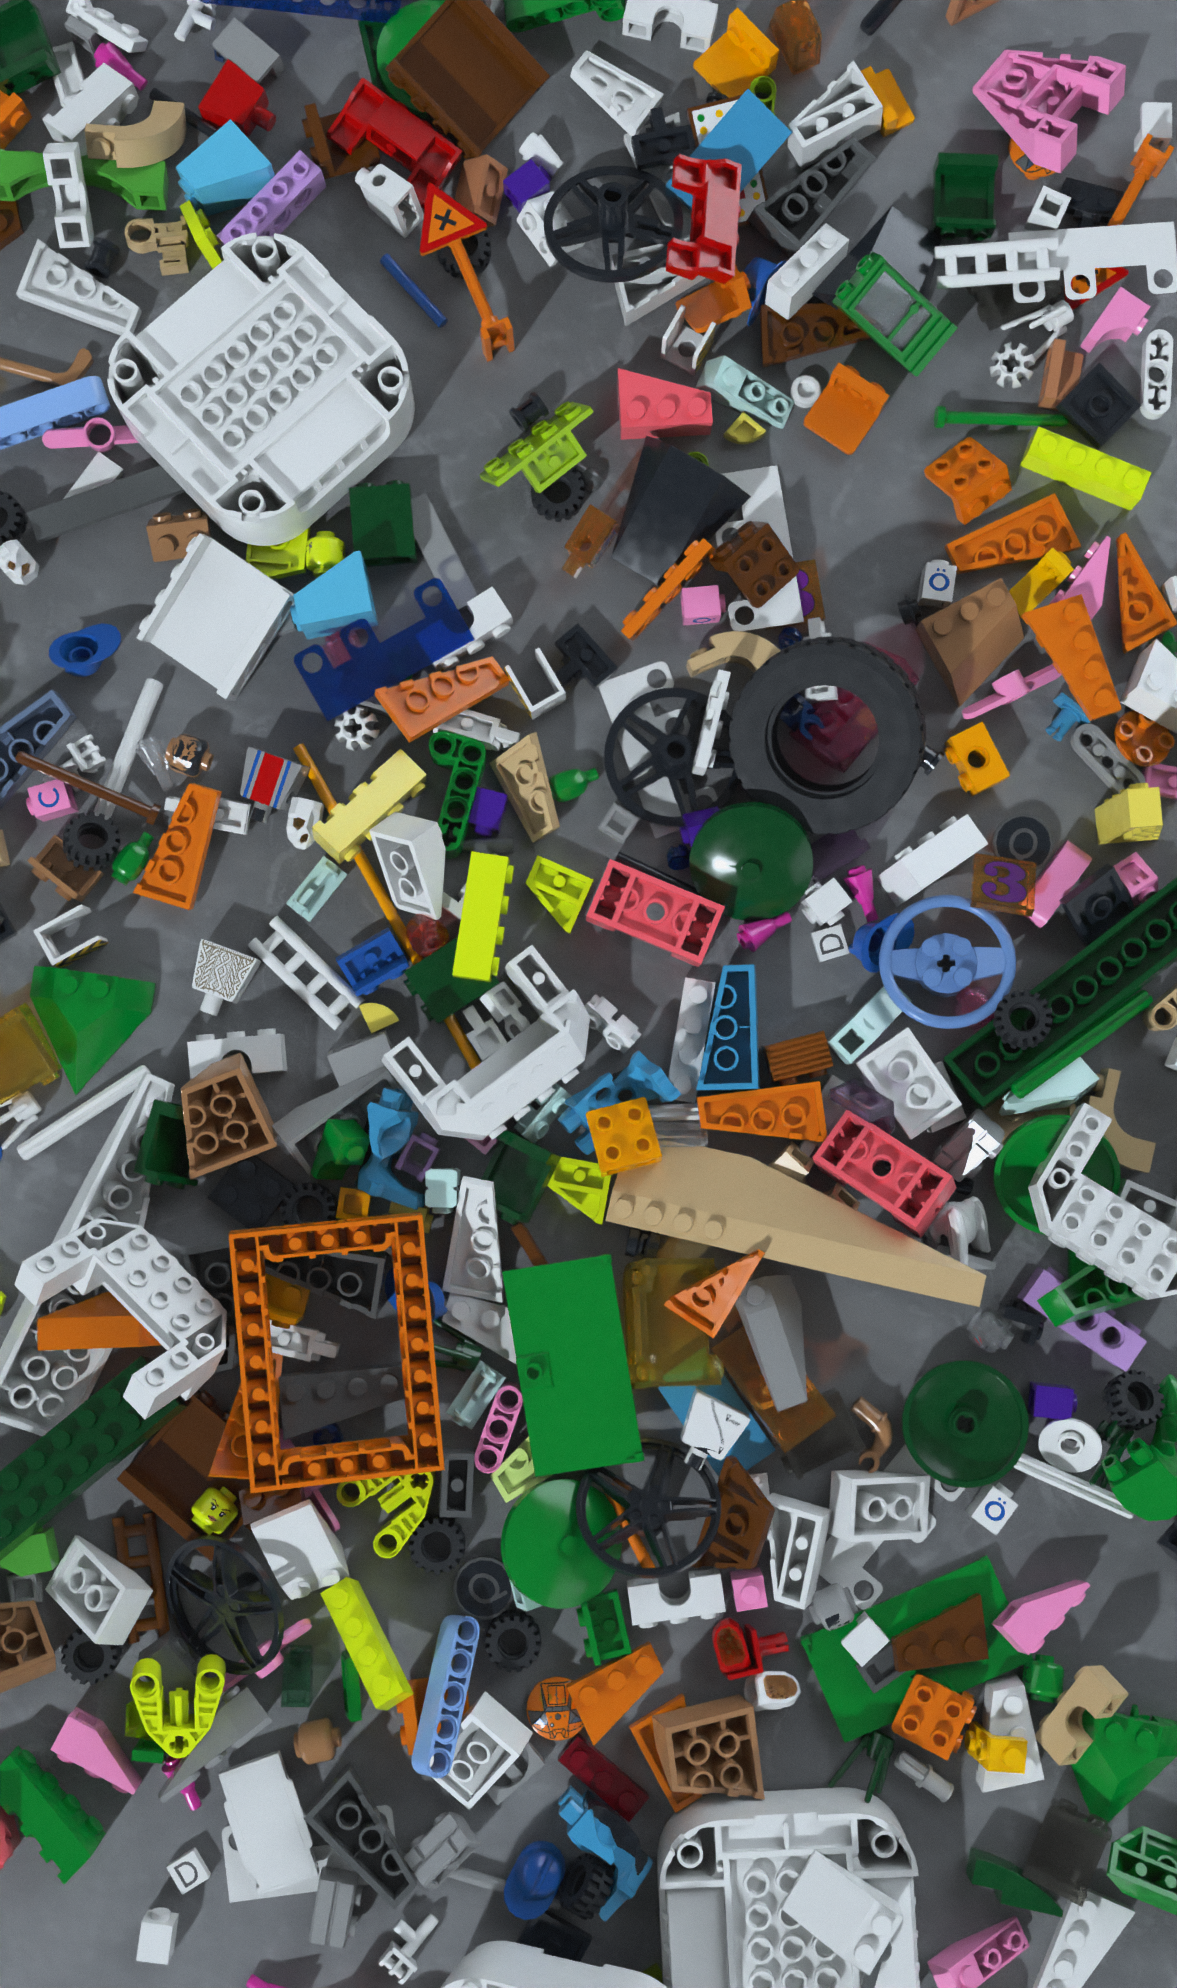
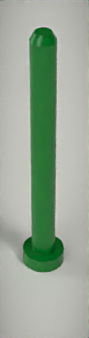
[934,406,1068,428]

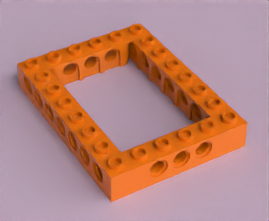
[228,1212,444,1493]

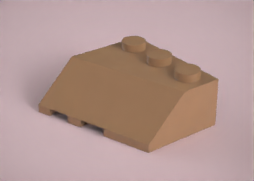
[915,578,1024,708]
[181,1053,277,1180]
[0,1600,56,1693]
[652,1694,765,1799]

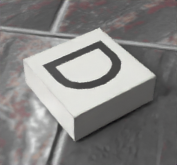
[810,924,849,963]
[166,1847,211,1895]

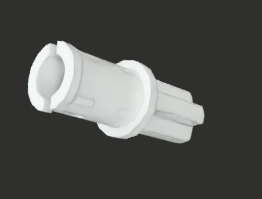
[894,1750,954,1803]

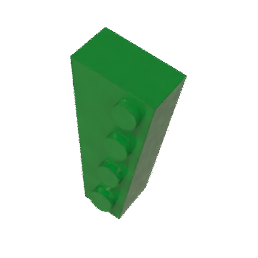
[1037,1264,1144,1327]

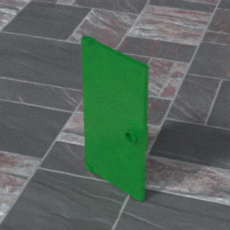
[502,1254,645,1477]
[800,1555,1034,1743]

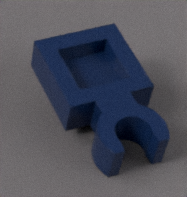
[780,693,825,741]

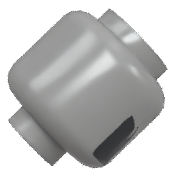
[809,1583,858,1631]

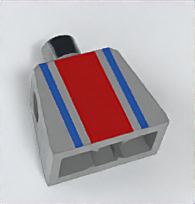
[240,746,310,824]

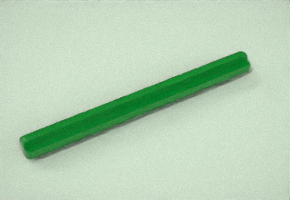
[1010,990,1153,1099]

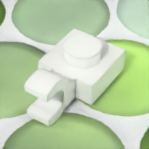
[479,981,530,1039]
[462,1005,507,1061]

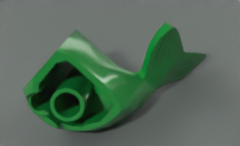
[1101,1374,1177,1521]

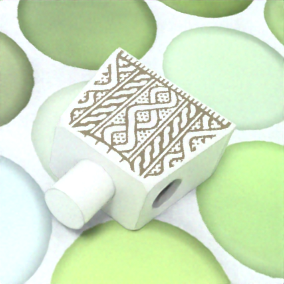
[192,939,261,1016]

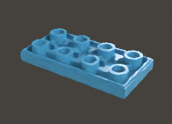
[665,89,792,212]
[654,1346,775,1477]

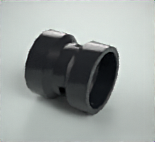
[624,1227,661,1262]

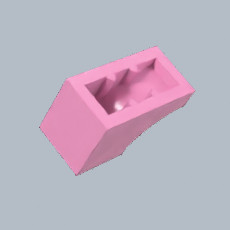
[1080,287,1151,353]

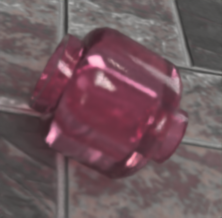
[321,628,366,676]
[955,985,995,1030]

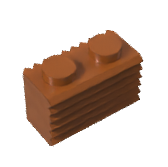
[762,1030,833,1086]

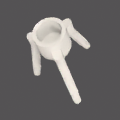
[1000,300,1074,369]
[0,1091,41,1150]

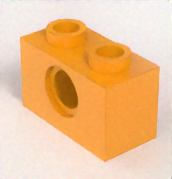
[944,721,1010,797]

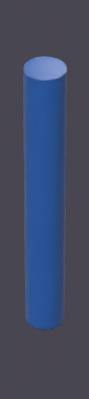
[380,253,448,328]

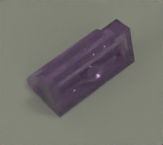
[811,830,871,884]
[830,1079,895,1135]

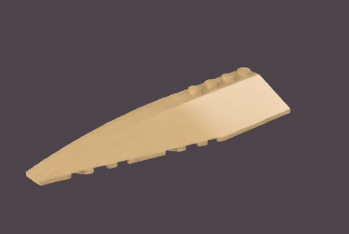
[606,1136,986,1307]

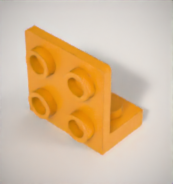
[693,7,779,98]
[586,1097,662,1177]
[234,1273,311,1329]

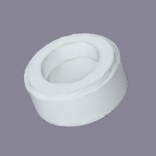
[790,375,821,408]

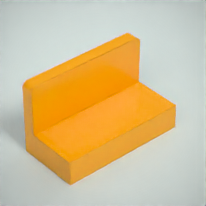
[861,66,915,138]

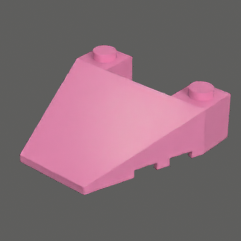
[973,49,1126,173]

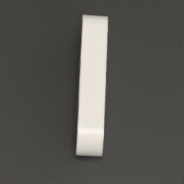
[1140,329,1173,420]

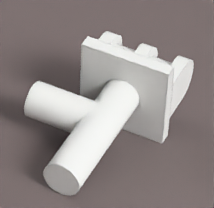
[174,0,220,42]
[43,734,107,792]
[378,1913,439,1985]

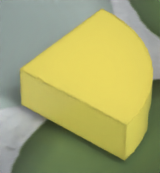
[723,411,766,444]
[359,1003,400,1034]

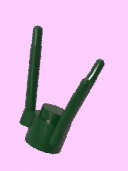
[433,1318,482,1372]
[1089,1420,1134,1489]
[828,1730,896,1803]

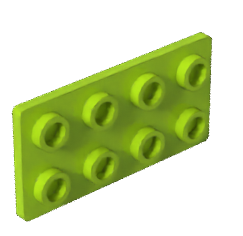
[479,401,594,493]

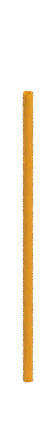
[293,743,481,1070]

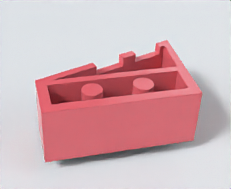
[617,368,713,440]

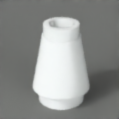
[519,132,564,177]

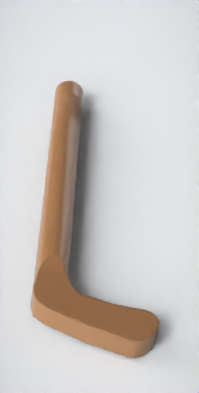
[0,348,94,387]

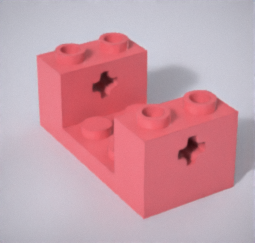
[586,859,725,967]
[812,1108,957,1238]

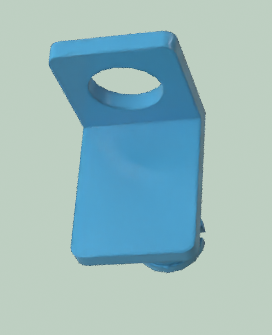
[1045,692,1091,741]

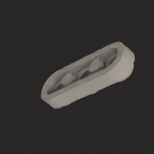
[1070,724,1146,794]

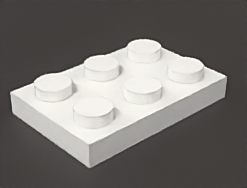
[856,1027,962,1140]

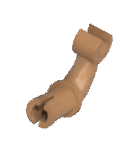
[850,1396,893,1473]

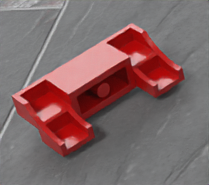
[326,77,462,209]
[666,154,742,284]

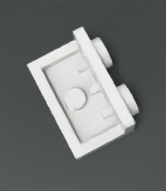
[517,191,585,266]

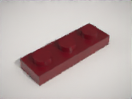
[558,1733,649,1822]

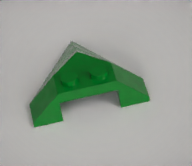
[30,966,156,1095]
[1070,1709,1177,1834]

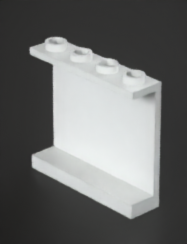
[137,533,295,700]

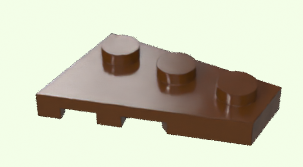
[891,1593,989,1672]

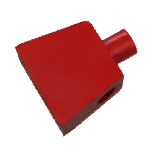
[198,59,276,137]

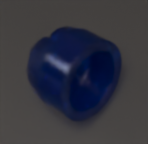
[778,627,803,650]
[666,844,690,870]

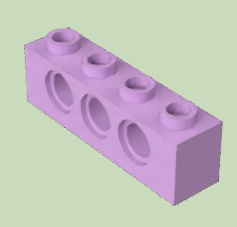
[216,150,326,247]
[1017,1267,1147,1372]

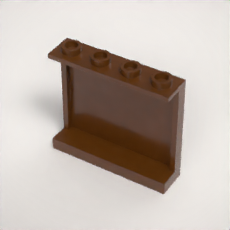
[385,0,550,159]
[117,1390,250,1561]

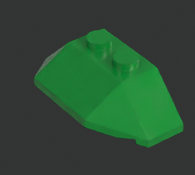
[1106,1826,1177,1915]

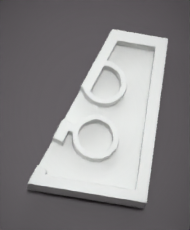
[570,50,663,137]
[692,669,731,776]

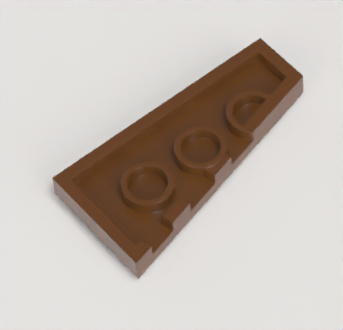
[760,303,882,368]

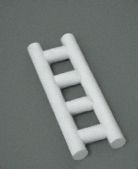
[934,237,1060,289]
[248,916,365,1031]

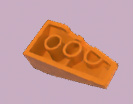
[37,1291,161,1351]

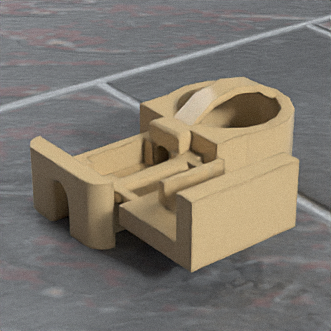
[124,215,189,276]

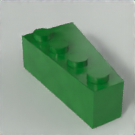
[0,1745,107,1884]

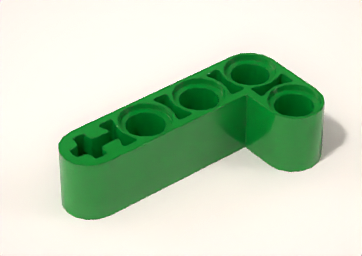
[503,0,625,32]
[429,731,486,859]

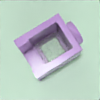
[395,1132,441,1182]

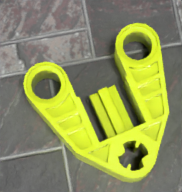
[336,1471,436,1558]
[130,1654,226,1758]

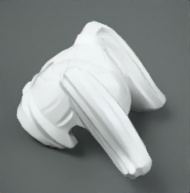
[925,1196,991,1266]

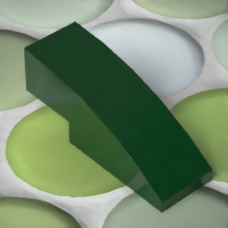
[966,1847,1063,1917]

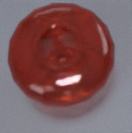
[406,914,449,957]

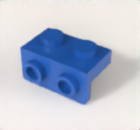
[335,927,410,997]

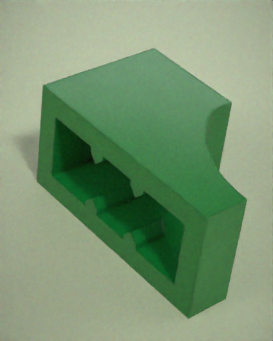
[310,1119,370,1180]

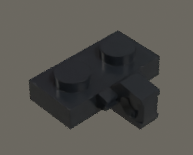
[631,107,696,170]
[1061,177,1124,228]
[555,623,618,690]

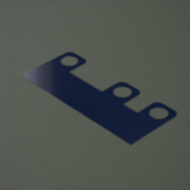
[294,578,475,722]

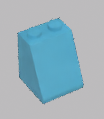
[176,119,275,216]
[290,551,378,640]

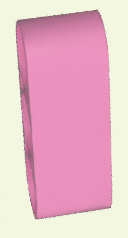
[1015,840,1092,928]
[474,1382,523,1474]

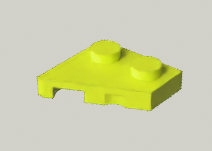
[179,200,223,269]
[525,855,594,934]
[547,1156,611,1225]

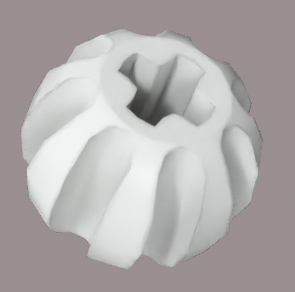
[989,342,1035,389]
[334,705,380,751]

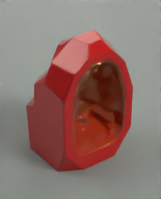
[712,1617,751,1673]

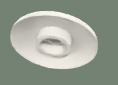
[1039,1418,1102,1473]

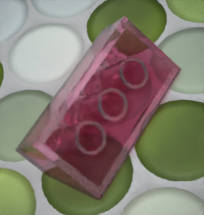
[789,641,920,773]

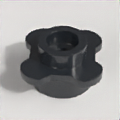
[897,594,922,626]

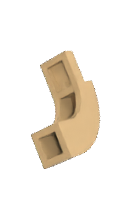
[84,100,187,168]
[686,631,780,678]
[1081,1068,1156,1173]

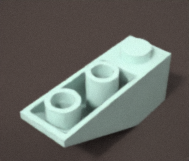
[695,355,794,429]
[827,986,912,1065]
[999,1057,1100,1116]

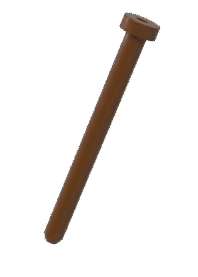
[15,751,161,825]

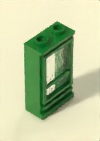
[832,251,958,377]

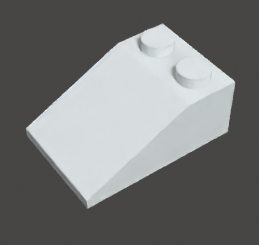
[369,812,446,920]
[828,1470,930,1543]
[250,1499,349,1600]
[45,1535,153,1645]
[430,1691,533,1810]
[781,1850,904,1975]

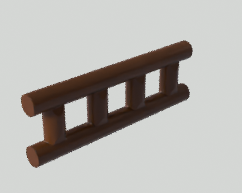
[112,1511,170,1644]

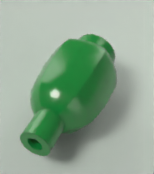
[548,768,599,802]
[111,832,154,886]

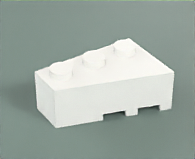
[788,60,883,170]
[42,63,139,156]
[611,237,705,327]
[1120,639,1177,734]
[876,814,988,907]
[766,1492,832,1610]
[975,1674,1045,1793]

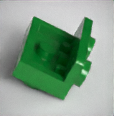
[576,1589,632,1666]

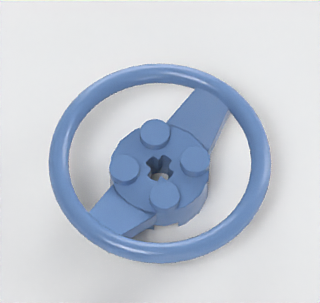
[879,895,1016,1029]

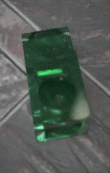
[281,1645,314,1708]

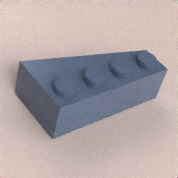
[0,690,77,811]

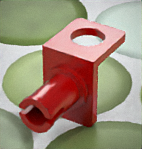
[722,1624,789,1680]

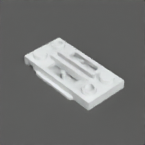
[218,1750,320,1897]

